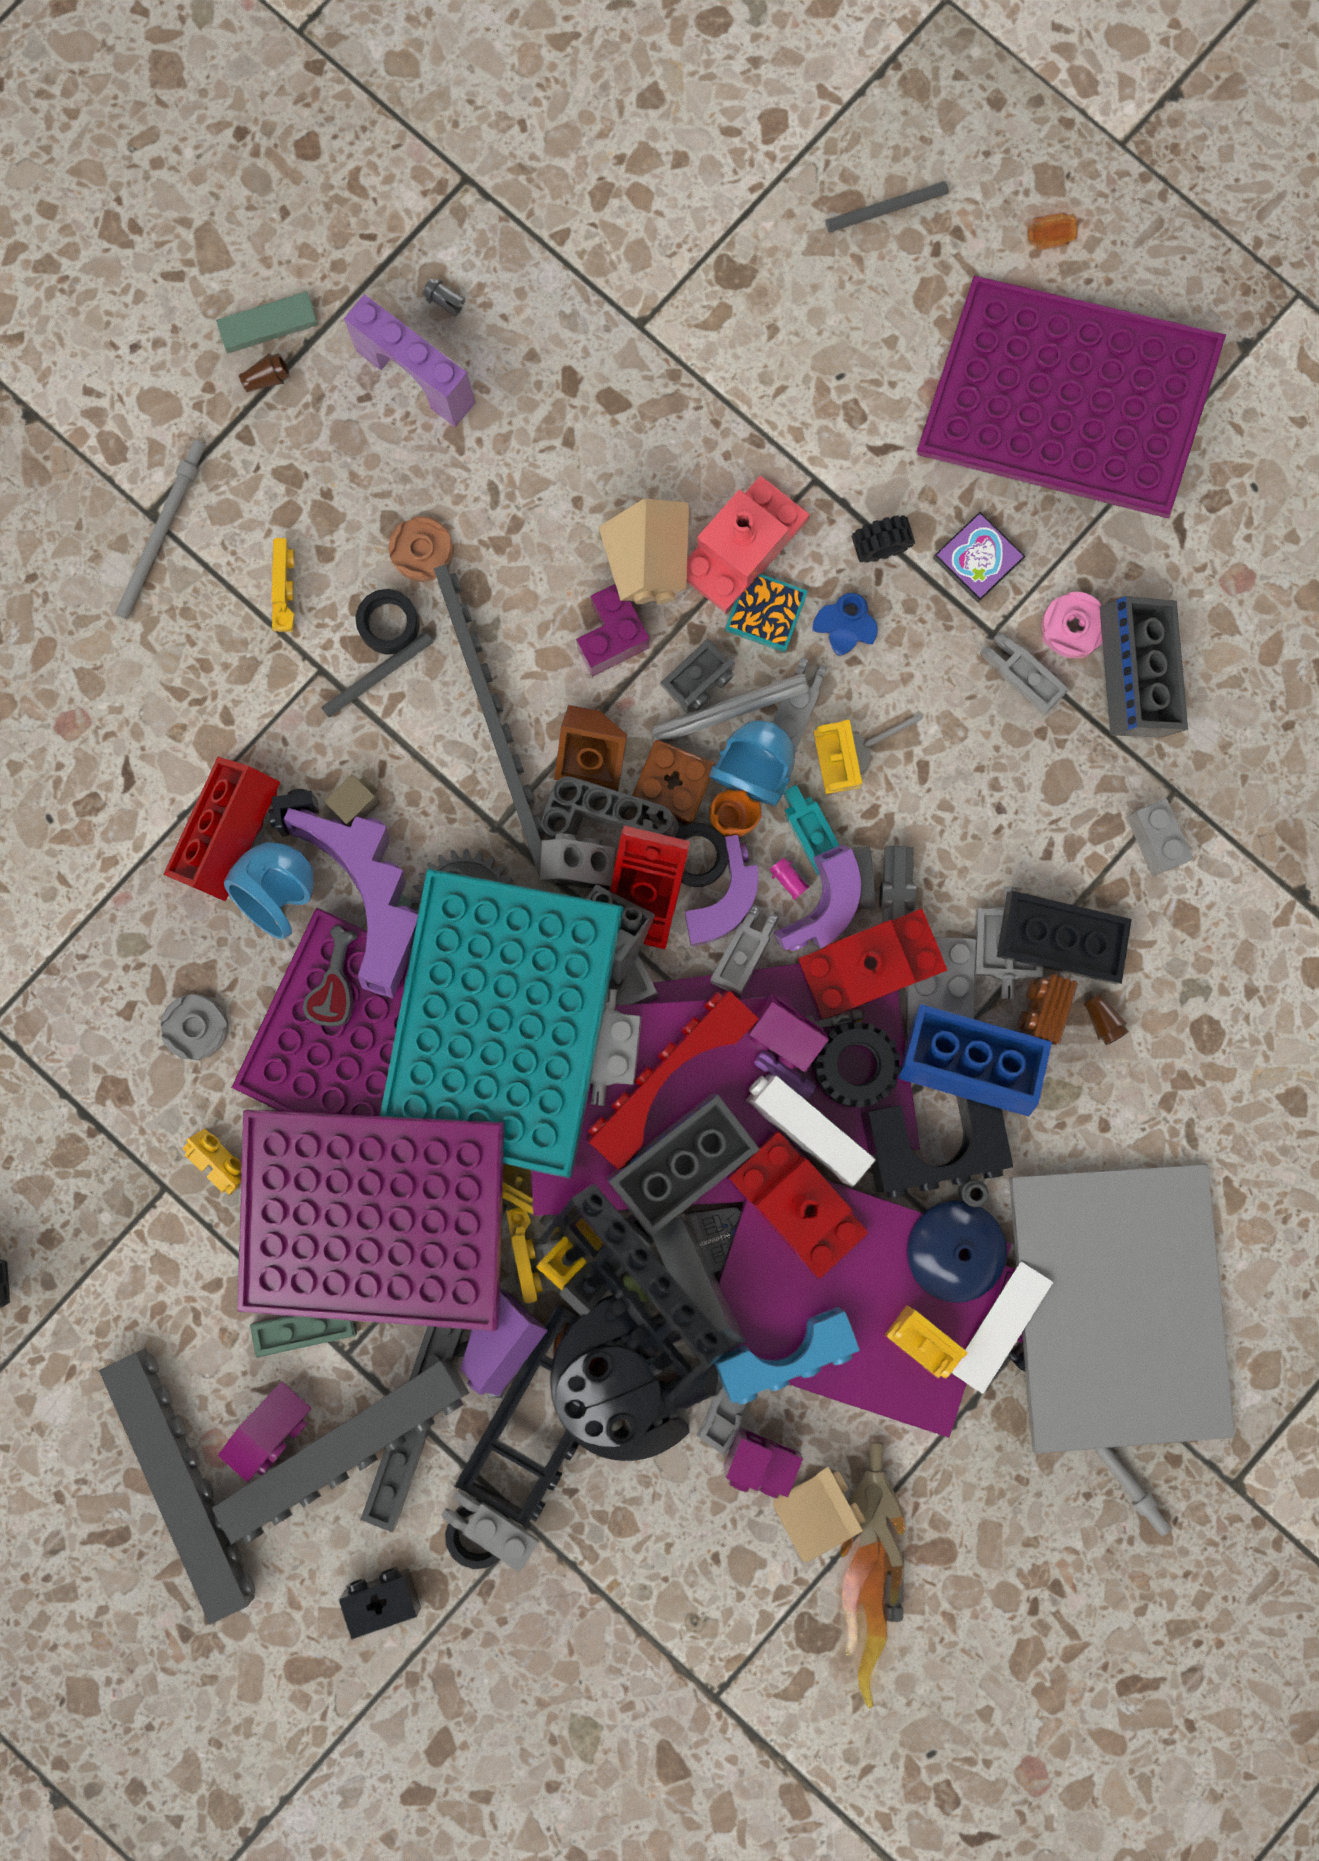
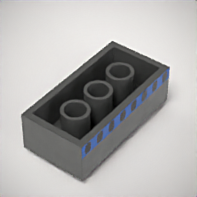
[1099,596,1188,738]
[605,1093,760,1236]

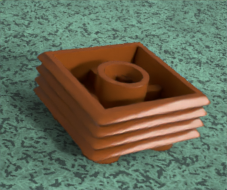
[632,740,715,825]
[1016,974,1078,1045]

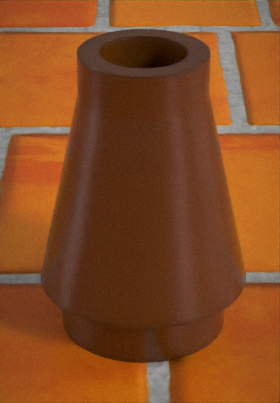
[239,353,290,392]
[1084,994,1129,1045]

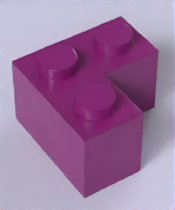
[576,584,650,677]
[217,1381,312,1483]
[723,1427,803,1499]

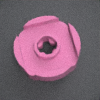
[1041,592,1102,658]

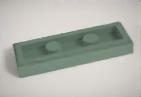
[216,291,318,353]
[250,1316,357,1358]

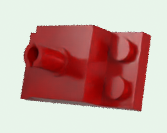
[610,825,690,950]
[798,908,948,1020]
[727,1131,869,1280]

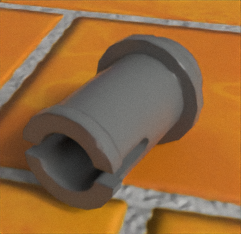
[422,278,465,317]
[958,1180,989,1207]

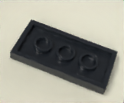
[997,891,1132,984]

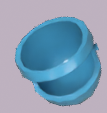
[708,720,795,807]
[224,842,314,940]

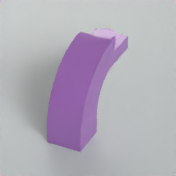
[685,835,758,947]
[773,844,861,951]

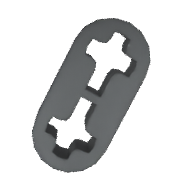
[852,846,875,909]

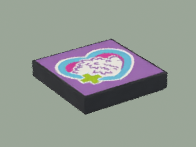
[933,512,1026,603]

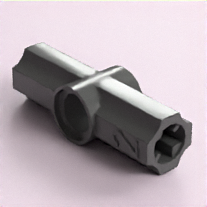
[879,845,916,923]

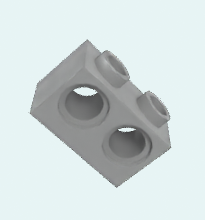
[539,834,615,888]

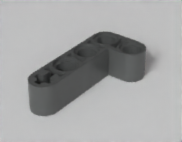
[541,776,679,839]

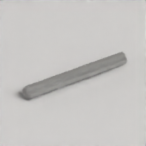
[652,674,809,742]

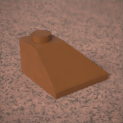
[554,705,627,791]

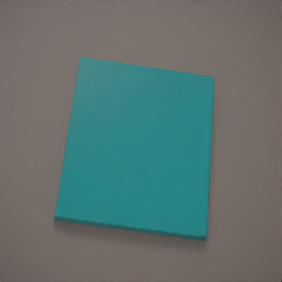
[380,868,624,1178]

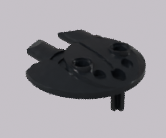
[550,1290,718,1461]

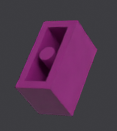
[749,994,829,1072]

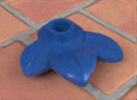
[812,593,878,656]

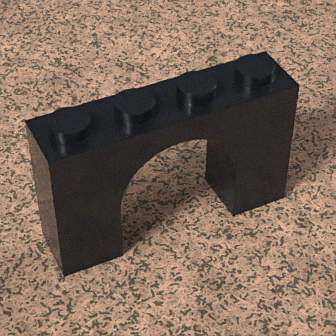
[861,1096,1013,1198]

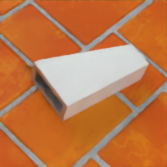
[746,1075,875,1186]

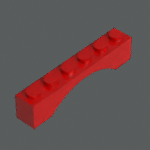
[586,991,759,1170]

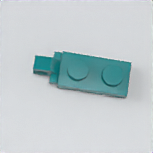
[783,785,839,876]

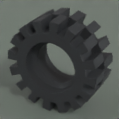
[851,515,915,563]

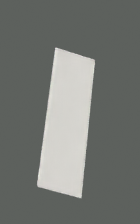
[952,1262,1053,1394]

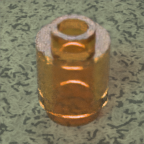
[1028,212,1078,251]

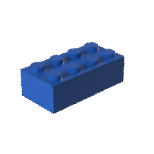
[898,1004,1052,1117]

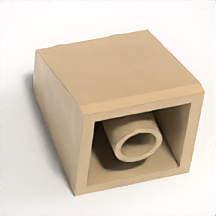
[598,499,689,605]

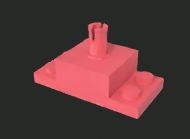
[687,475,810,614]

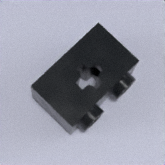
[338,1567,421,1640]

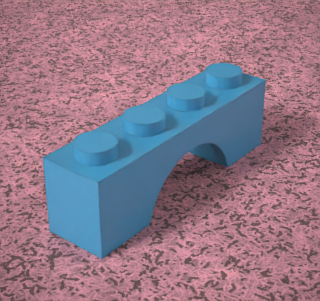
[714,1307,860,1404]

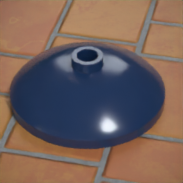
[907,1200,1007,1303]

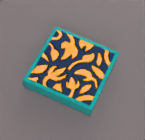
[725,574,808,653]

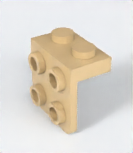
[773,1467,866,1562]

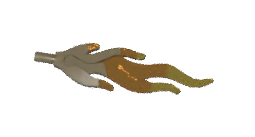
[840,1442,905,1708]

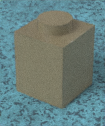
[324,774,380,827]

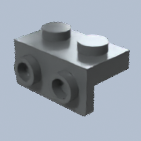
[660,639,735,713]

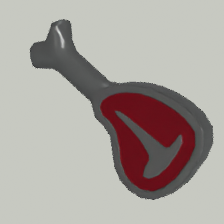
[303,925,358,1027]

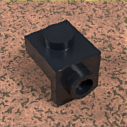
[268,789,319,837]

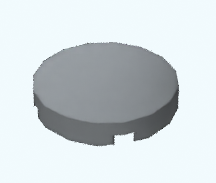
[160,994,228,1060]

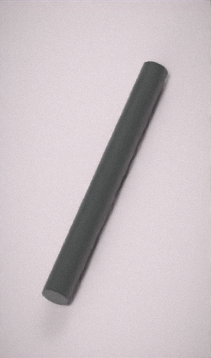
[825,181,949,233]
[321,632,433,718]

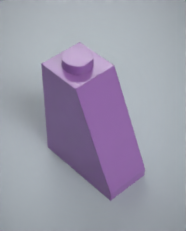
[460,1288,548,1396]

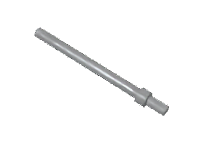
[115,439,206,620]
[1095,1448,1171,1536]

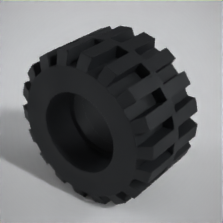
[813,1022,901,1107]

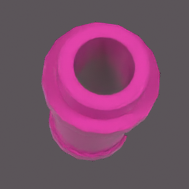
[769,857,810,900]

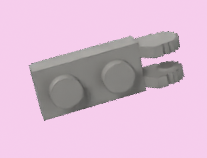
[980,632,1069,715]
[772,657,827,752]
[711,905,779,997]
[441,1489,539,1572]

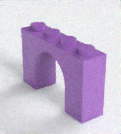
[344,294,475,427]

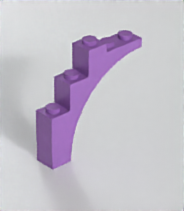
[284,808,418,999]

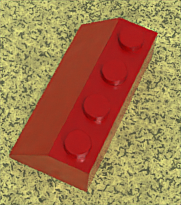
[163,757,280,902]

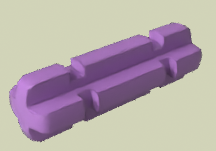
[754,1050,816,1099]

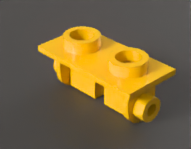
[182,1129,242,1196]

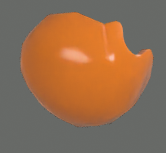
[709,790,762,838]

